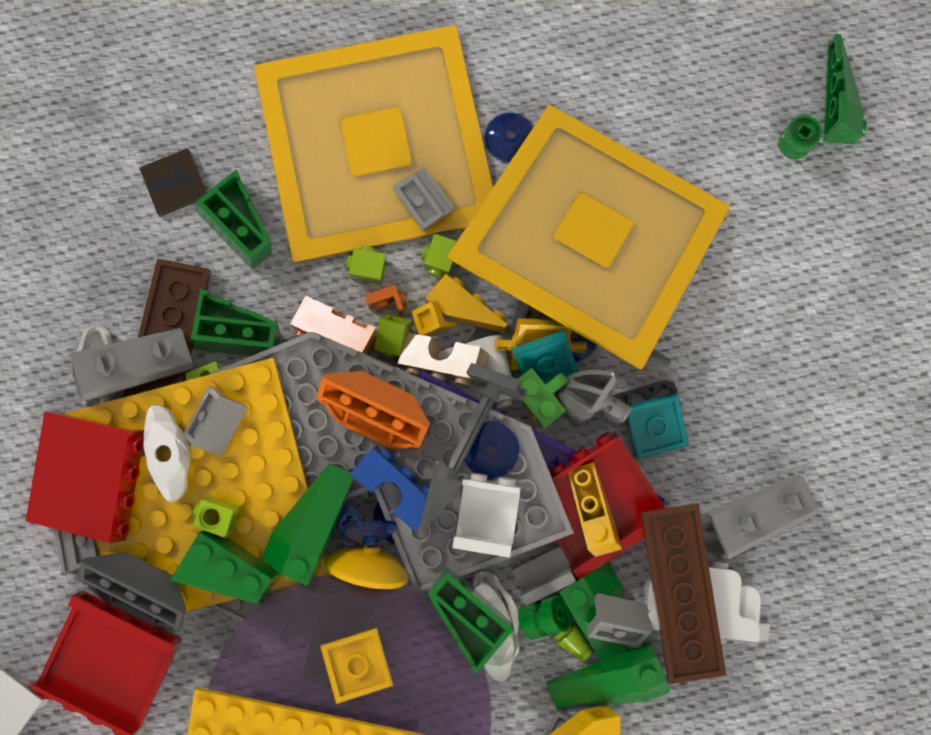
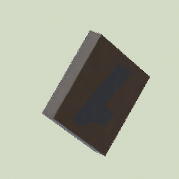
[139,148,207,217]

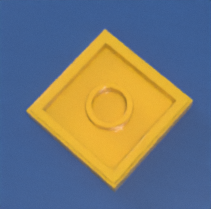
[320,628,393,704]

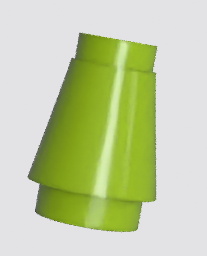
[552,623,593,662]

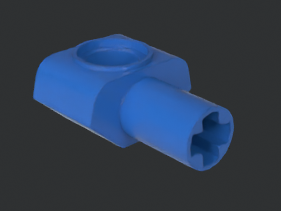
[338,504,366,546]

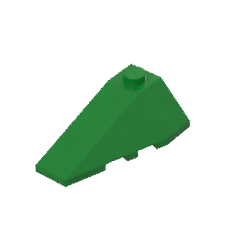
[823,34,867,144]
[261,464,354,586]
[559,561,636,661]
[546,642,670,708]

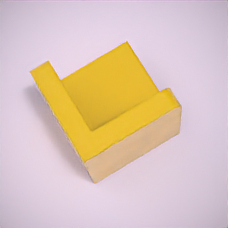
[411,301,458,336]

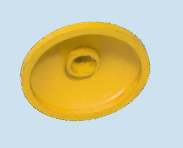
[325,542,409,589]

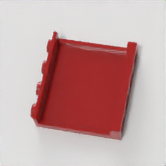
[25,412,144,543]
[549,431,665,580]
[29,590,182,735]

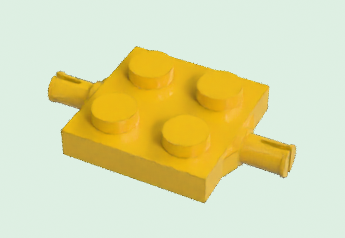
[495,318,587,370]

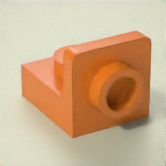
[364,284,408,315]

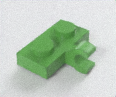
[518,368,568,428]

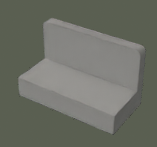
[183,386,247,456]
[512,546,576,606]
[587,593,652,648]

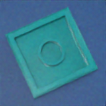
[512,330,579,384]
[626,393,689,460]

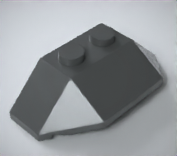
[78,552,186,631]

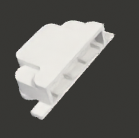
[643,561,770,642]

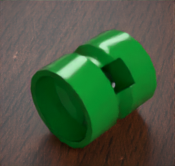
[778,115,822,160]
[518,595,571,640]

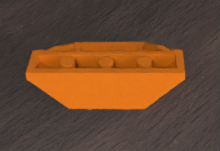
[316,371,430,449]

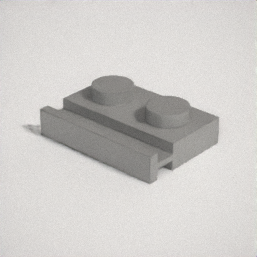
[392,166,455,232]
[54,529,100,573]

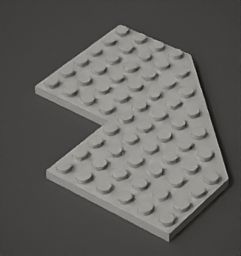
[209,332,574,594]

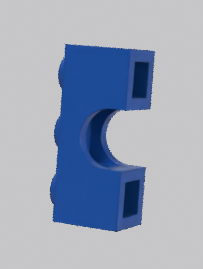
[350,445,430,532]

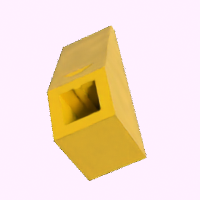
[425,274,508,333]
[568,462,622,557]
[549,705,620,735]

